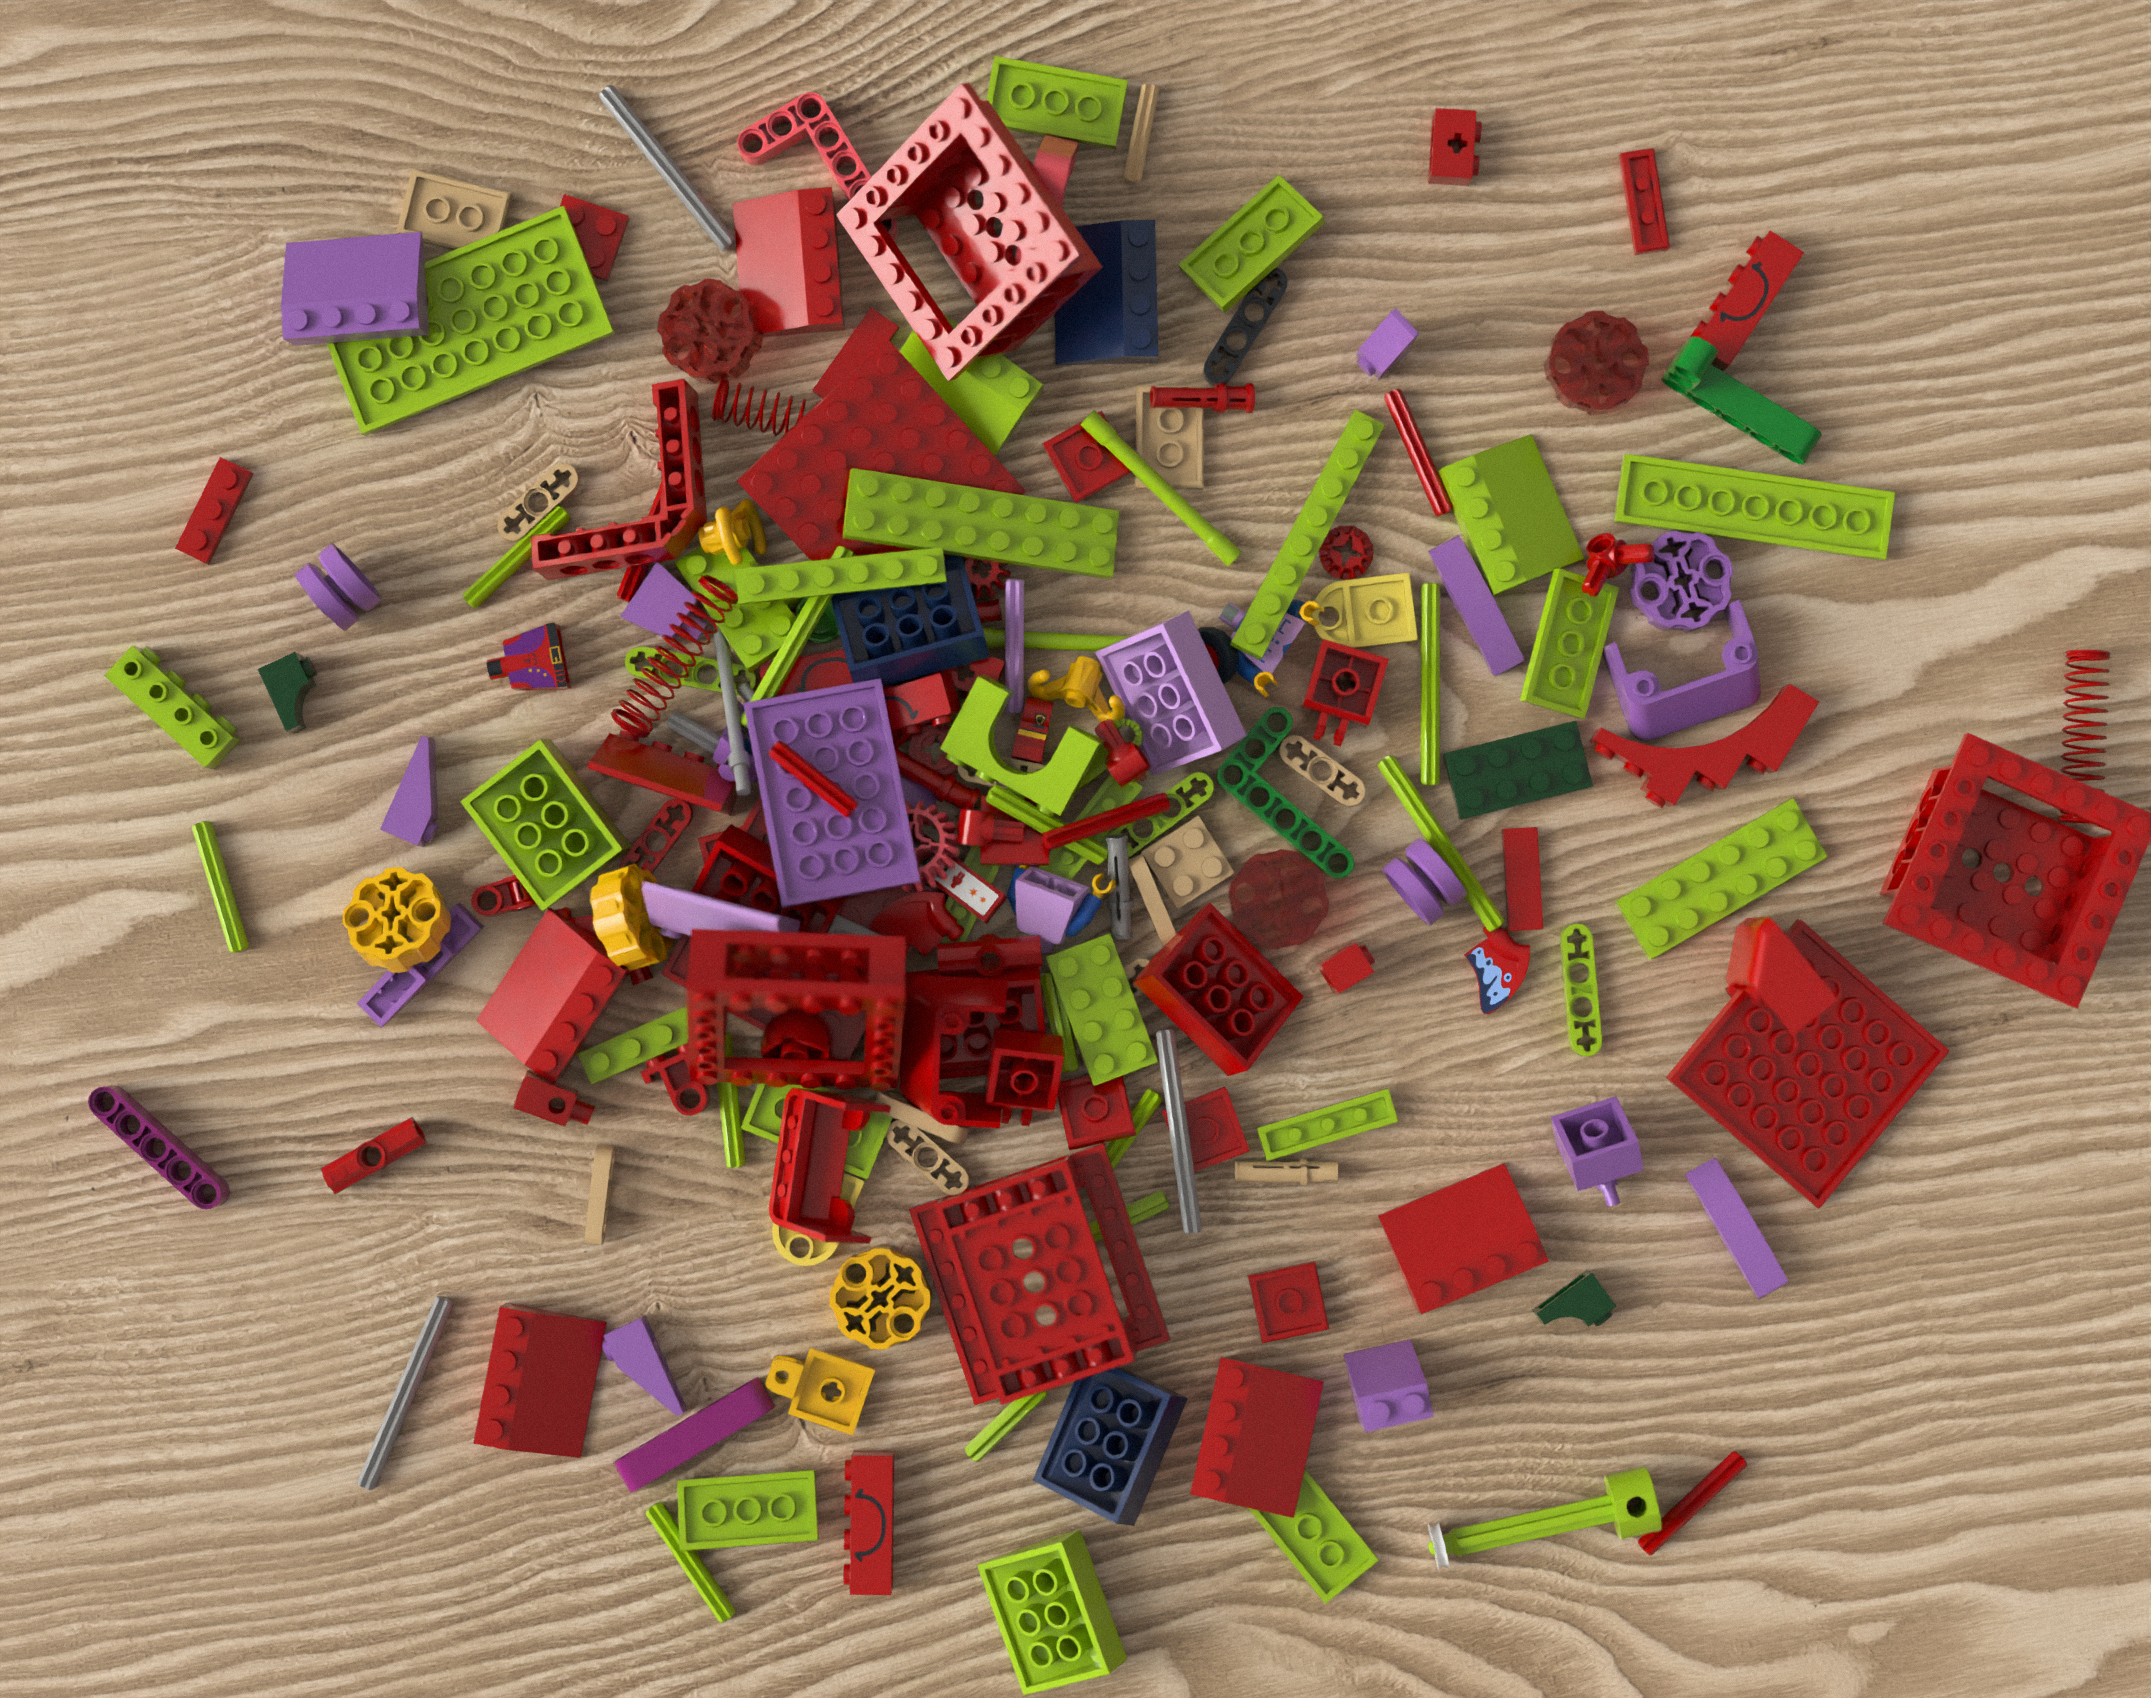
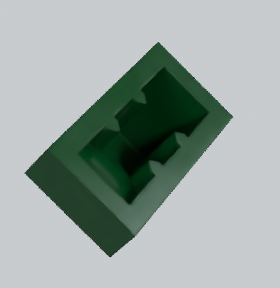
[257,652,317,734]
[1532,1270,1616,1327]

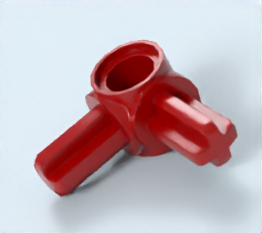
[1581,533,1655,597]
[1095,719,1151,787]
[956,809,1025,846]

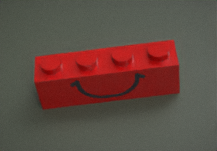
[1690,230,1804,371]
[759,649,902,697]
[883,673,961,736]
[843,1450,895,1595]

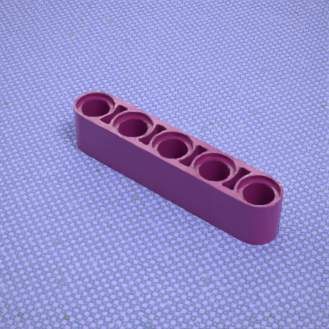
[88,1085,230,1210]
[613,1377,776,1493]

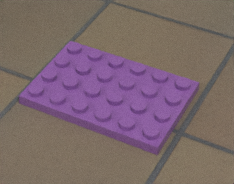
[744,678,920,908]

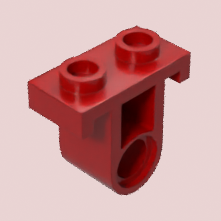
[640,1043,711,1116]

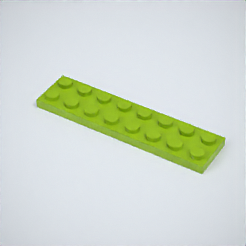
[1614,454,1895,561]
[842,468,1119,580]

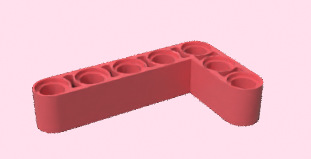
[737,92,898,241]
[1015,135,1079,263]

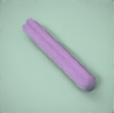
[1005,578,1024,713]

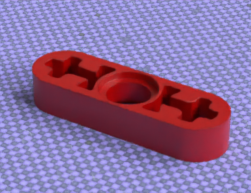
[620,798,693,874]

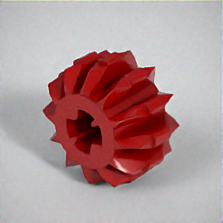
[962,557,1011,600]

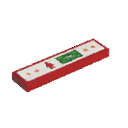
[913,834,1007,924]

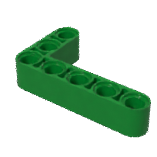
[1661,336,1822,465]
[1216,707,1354,879]

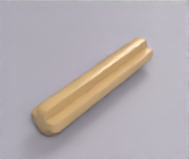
[1123,84,1159,184]

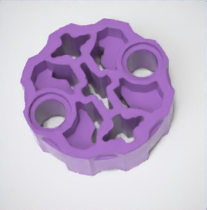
[1629,530,1733,632]

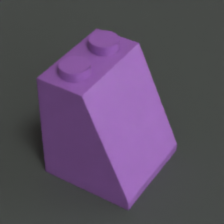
[1343,1339,1434,1432]

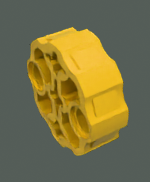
[590,864,674,971]
[343,867,451,973]
[829,1246,932,1350]

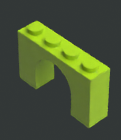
[940,674,1104,817]

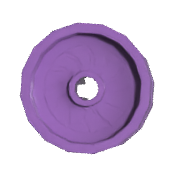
[295,543,382,631]
[1381,838,1468,926]

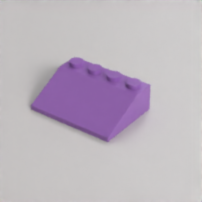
[281,232,429,346]

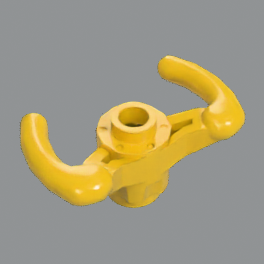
[699,499,767,565]
[1028,656,1125,723]

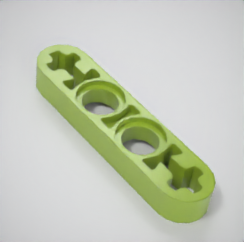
[625,646,757,696]
[1101,772,1214,862]
[1560,923,1602,1057]

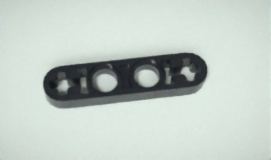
[1203,268,1288,385]

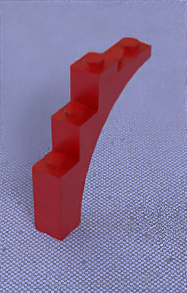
[1589,684,1819,808]

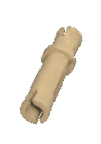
[1235,1158,1338,1186]

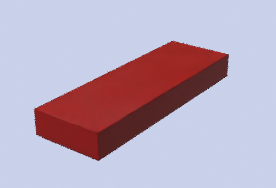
[1619,148,1670,255]
[812,308,899,399]
[1502,827,1543,931]

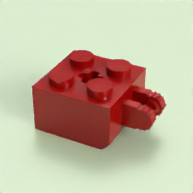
[1301,639,1389,747]
[984,1028,1064,1126]

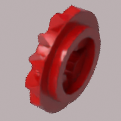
[1319,525,1373,580]
[909,723,958,775]

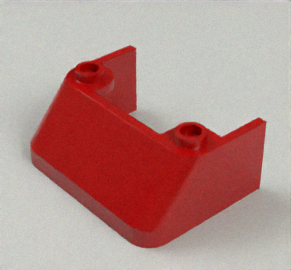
[1725,917,1838,1035]
[900,975,1008,1128]
[769,1088,891,1244]

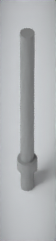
[712,625,751,796]

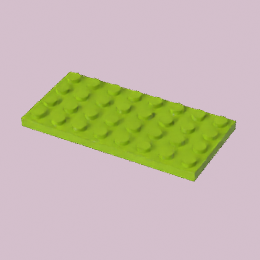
[326,205,616,436]

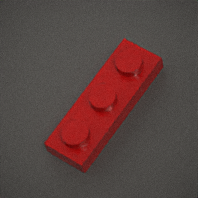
[175,457,254,565]

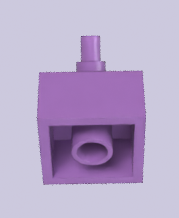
[1551,1096,1644,1207]

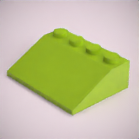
[900,312,1043,457]
[1438,434,1585,597]
[460,739,632,911]
[977,1529,1128,1695]

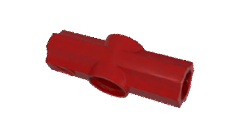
[937,934,1042,977]
[321,1117,427,1194]

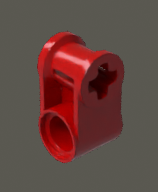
[471,875,537,917]

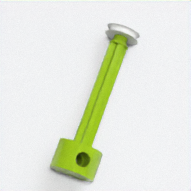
[1427,1466,1662,1573]

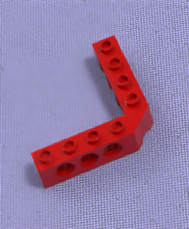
[531,379,707,581]

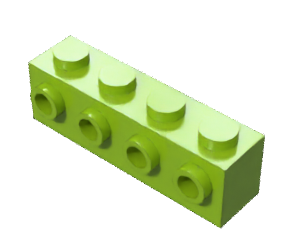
[104,645,241,770]

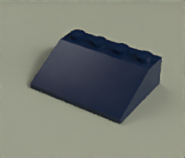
[1055,220,1158,365]
[831,555,990,687]
[1033,1367,1188,1526]

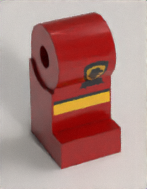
[1011,696,1054,764]

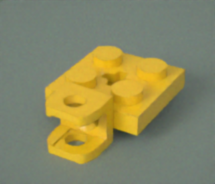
[765,1347,875,1435]

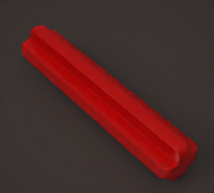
[769,741,858,817]

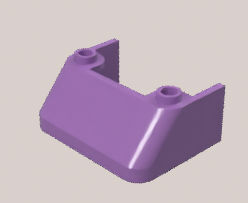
[1602,600,1761,741]

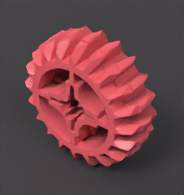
[893,800,960,893]

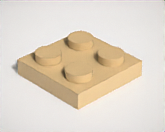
[1141,815,1235,910]

